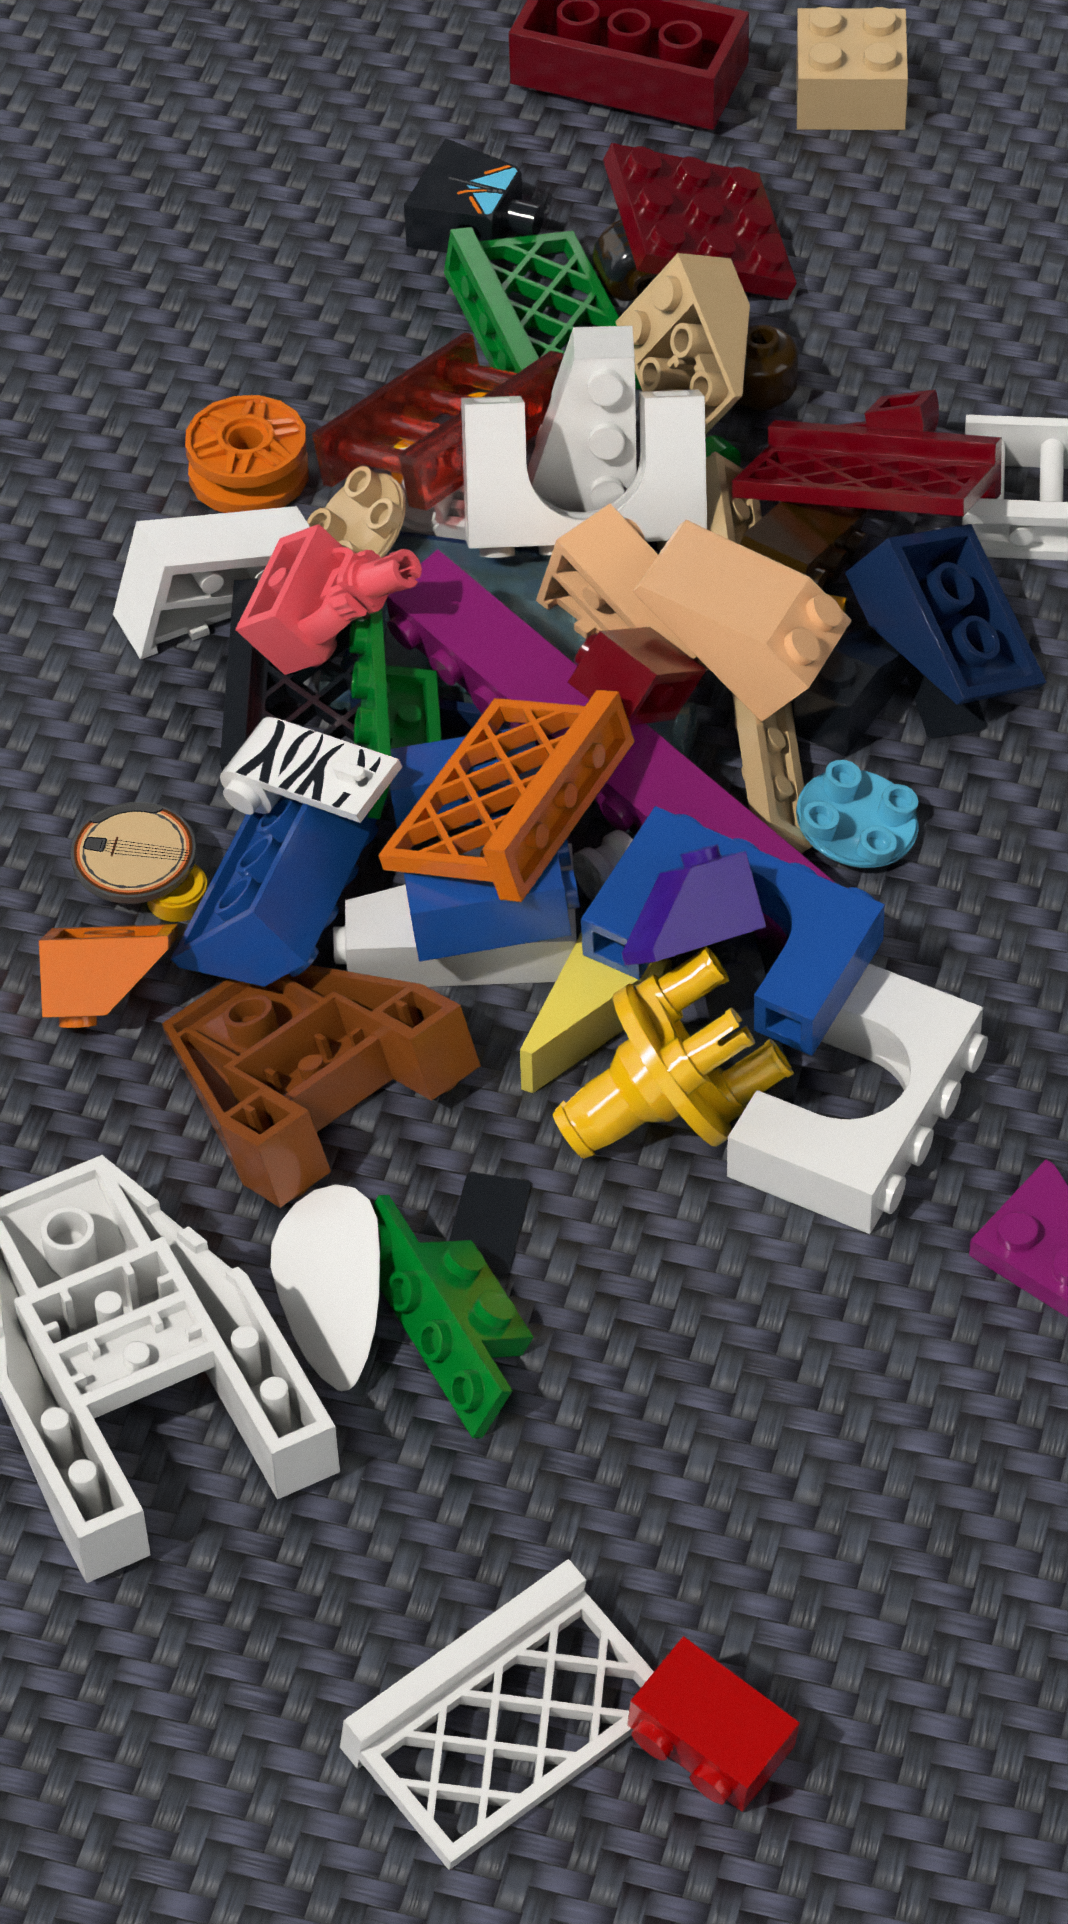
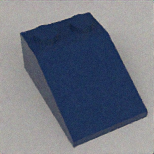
[845,524,1047,705]

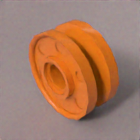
[185,395,309,513]

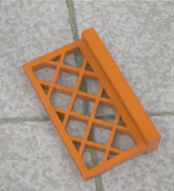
[378,690,634,902]

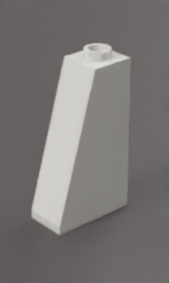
[333,843,577,987]

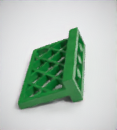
[444,227,642,418]

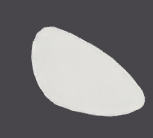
[271,1184,380,1391]

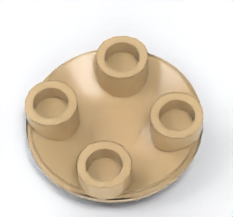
[307,466,406,558]

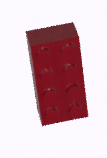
[508,0,749,130]

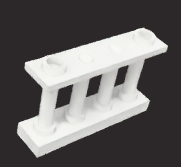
[962,415,1068,561]

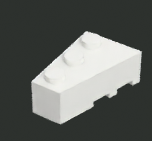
[527,326,637,512]
[113,506,310,660]

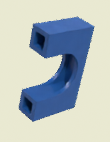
[390,728,580,962]
[581,806,885,1056]

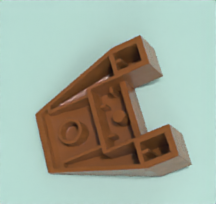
[162,965,481,1208]

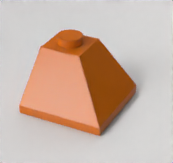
[39,924,178,1028]

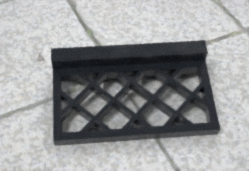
[220,578,364,771]

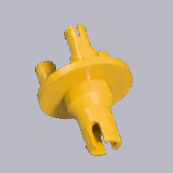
[552,946,794,1159]

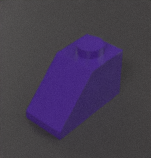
[622,844,766,966]

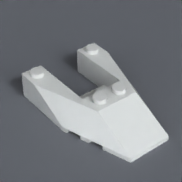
[0,1155,340,1583]

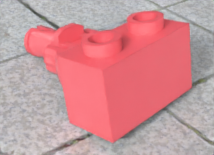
[235,524,422,675]

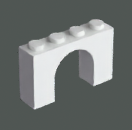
[461,389,707,558]
[727,964,988,1234]

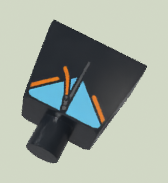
[404,139,544,253]

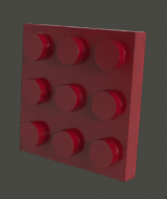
[603,143,797,300]

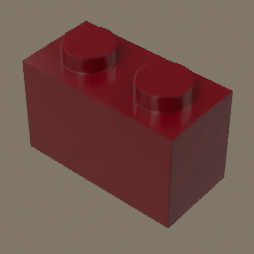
[567,627,706,726]

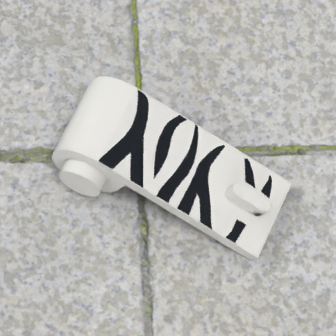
[220,717,402,823]

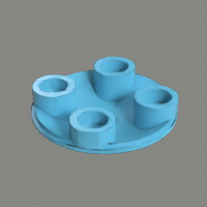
[796,760,919,868]

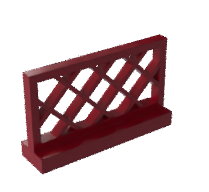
[732,420,1002,517]

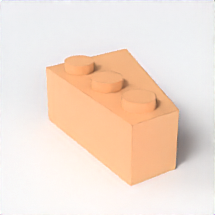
[536,503,709,671]

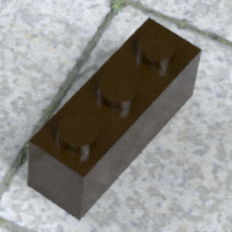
[740,502,868,589]

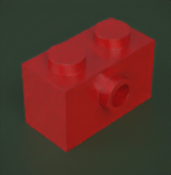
[627,1636,800,1812]

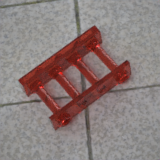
[312,332,564,511]

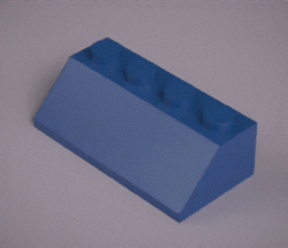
[171,796,387,987]

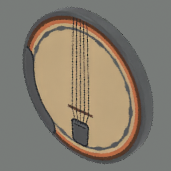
[71,802,196,904]

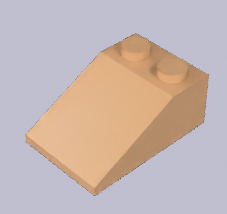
[633,520,852,722]

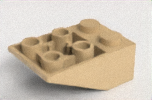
[615,253,750,435]

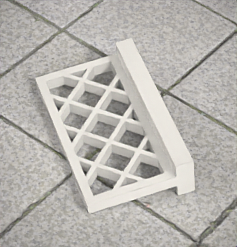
[340,1559,654,1870]

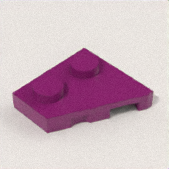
[969,1159,1068,1318]

